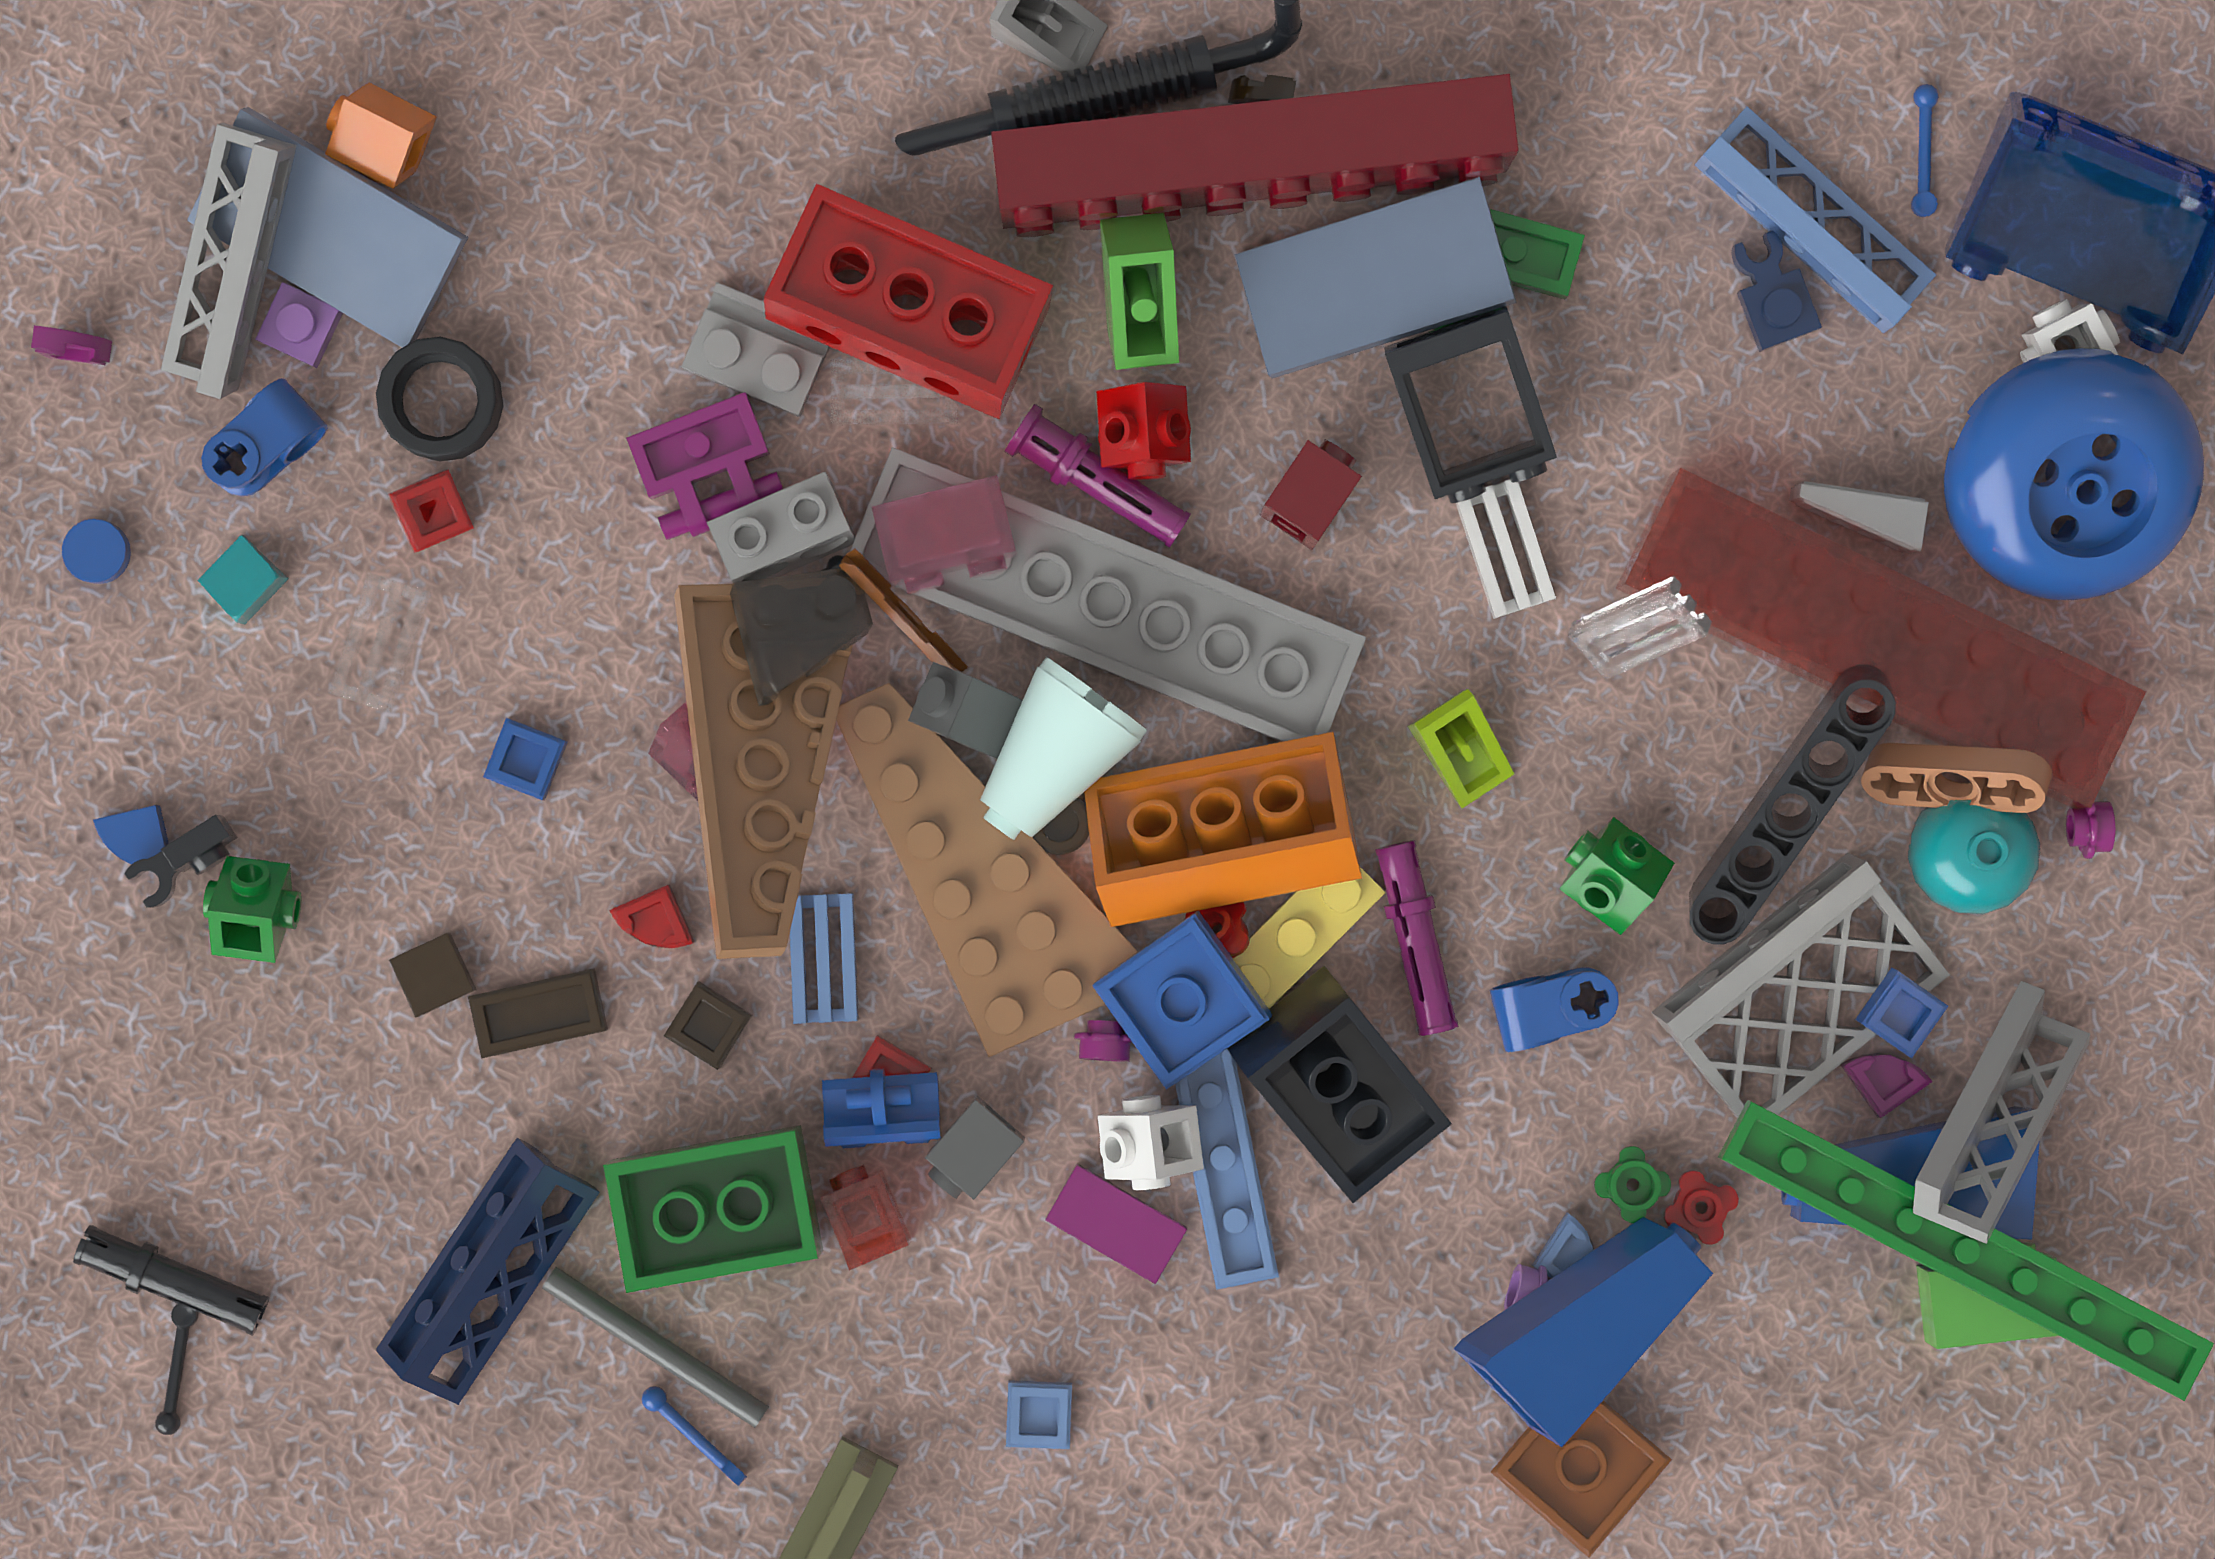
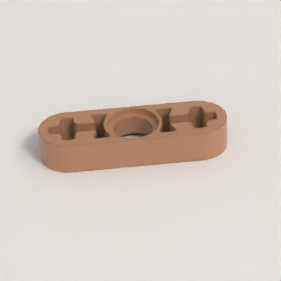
[1861,743,2052,813]

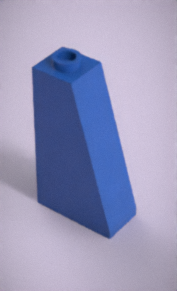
[1781,1106,2040,1240]
[1454,1217,1713,1447]

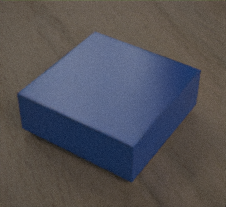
[483,718,568,801]
[1855,967,1948,1058]

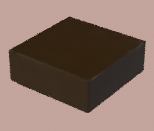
[389,933,477,1018]
[664,982,753,1070]

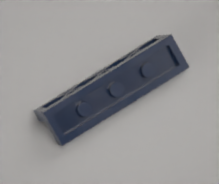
[376,1138,600,1405]

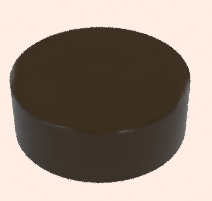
[1033,797,1089,855]

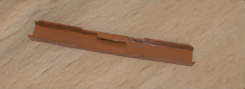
[839,548,969,672]

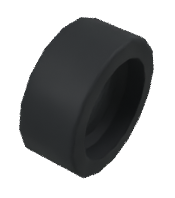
[376,336,504,462]

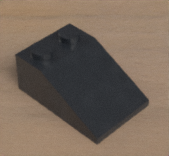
[1227,966,1452,1203]

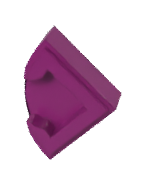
[31,325,112,365]
[1841,1054,1933,1118]

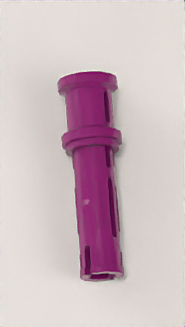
[1004,404,1191,548]

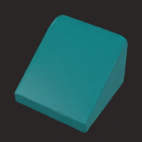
[197,535,289,625]

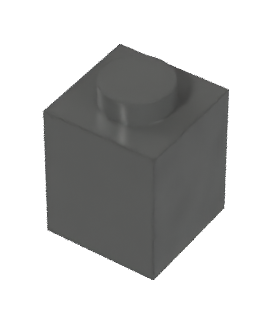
[908,662,1023,759]
[925,1096,1025,1200]

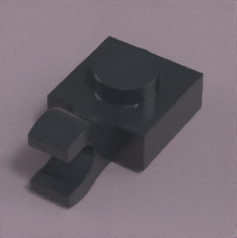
[124,814,238,908]

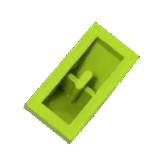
[1407,689,1514,809]

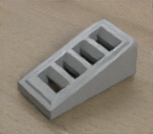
[1789,481,1929,554]

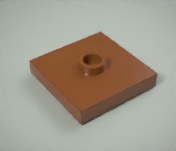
[1491,1401,1672,1558]

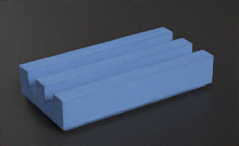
[790,893,858,1024]

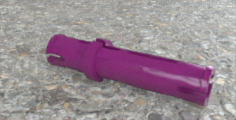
[1375,840,1459,1036]

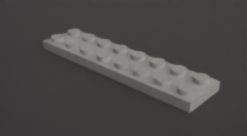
[850,447,1366,742]

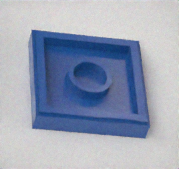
[1092,911,1273,1090]

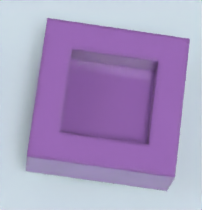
[255,282,343,368]

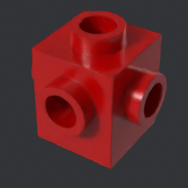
[1096,382,1191,480]

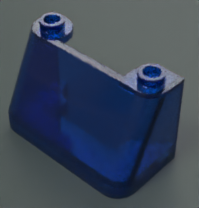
[1945,92,2215,354]

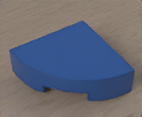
[93,805,169,864]

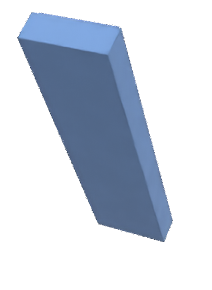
[1175,1049,1279,1290]

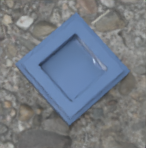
[1006,1380,1072,1449]

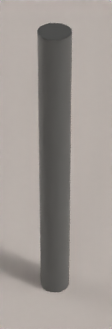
[542,1267,769,1428]

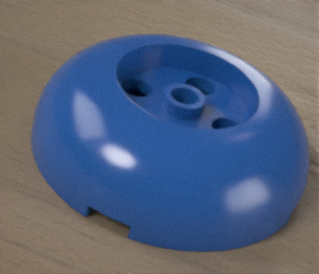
[1944,348,2204,600]

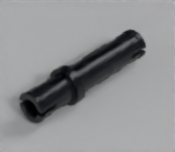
[73,1225,269,1336]

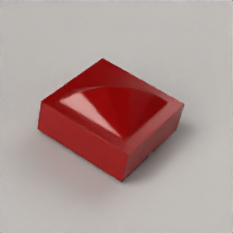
[388,469,474,553]

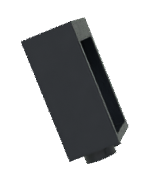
[1384,306,1557,503]

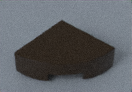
[1228,75,1296,104]

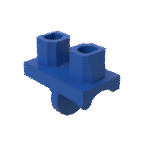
[822,1068,941,1149]

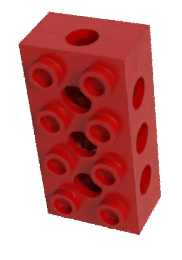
[764,183,1053,420]

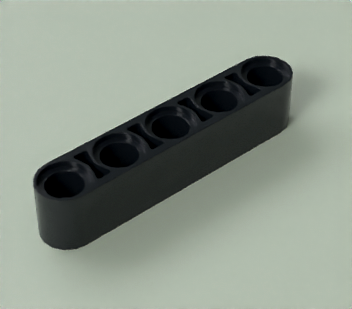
[1689,664,1896,945]

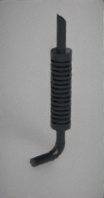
[895,0,1302,156]

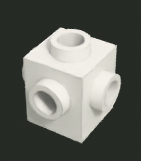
[2020,299,2120,363]
[1098,1095,1204,1190]

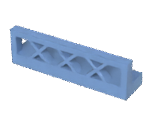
[1695,106,1936,333]

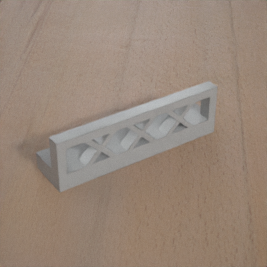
[161,123,297,399]
[1913,981,2090,1244]

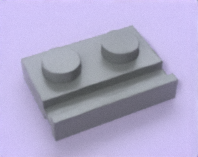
[681,282,829,417]

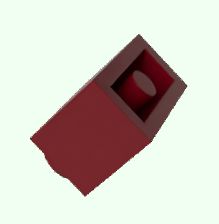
[1260,439,1362,550]

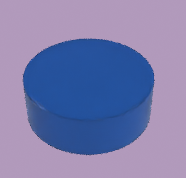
[62,519,131,584]

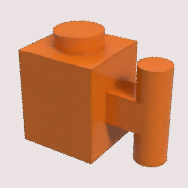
[325,82,437,197]

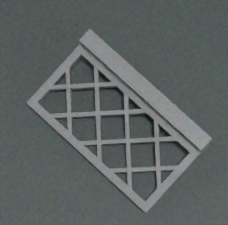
[1651,853,1950,1119]

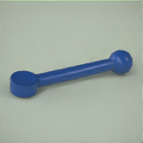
[1911,84,1939,217]
[641,1386,747,1486]

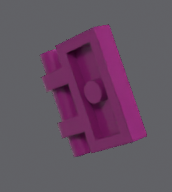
[626,392,784,540]

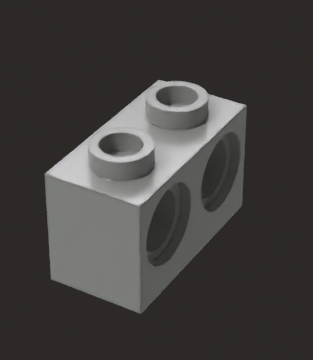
[707,472,856,584]

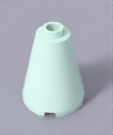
[980,657,1148,840]

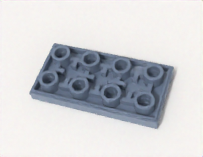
[187,107,469,348]
[1235,177,1517,379]

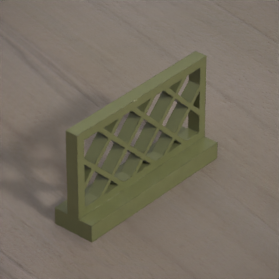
[779,1436,899,1559]

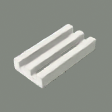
[1456,479,1556,619]

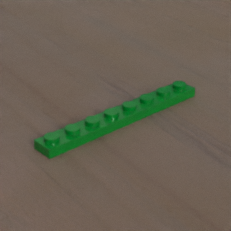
[1718,1100,2214,1401]

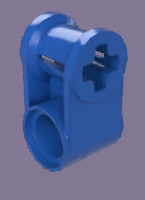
[201,378,328,497]
[1489,967,1619,1052]

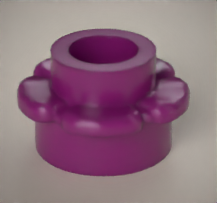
[2066,796,2116,859]
[1074,1020,1133,1062]

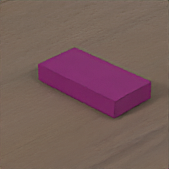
[1045,1163,1187,1284]

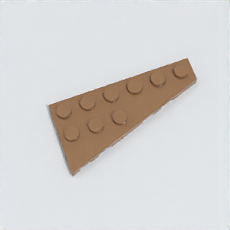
[674,581,864,959]
[836,683,1138,1057]

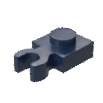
[1731,231,1822,352]

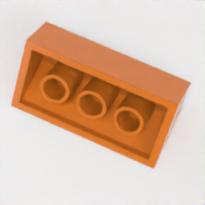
[1084,731,1362,927]

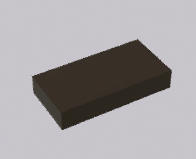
[468,968,608,1059]

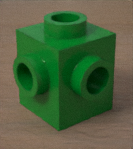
[1559,817,1675,935]
[203,856,302,963]

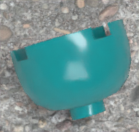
[1908,800,2040,915]

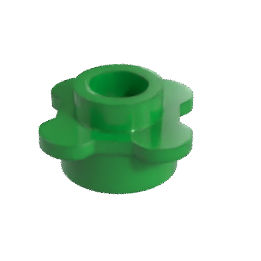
[1594,1146,1671,1223]

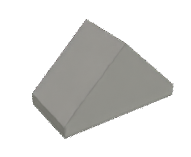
[989,0,1108,77]

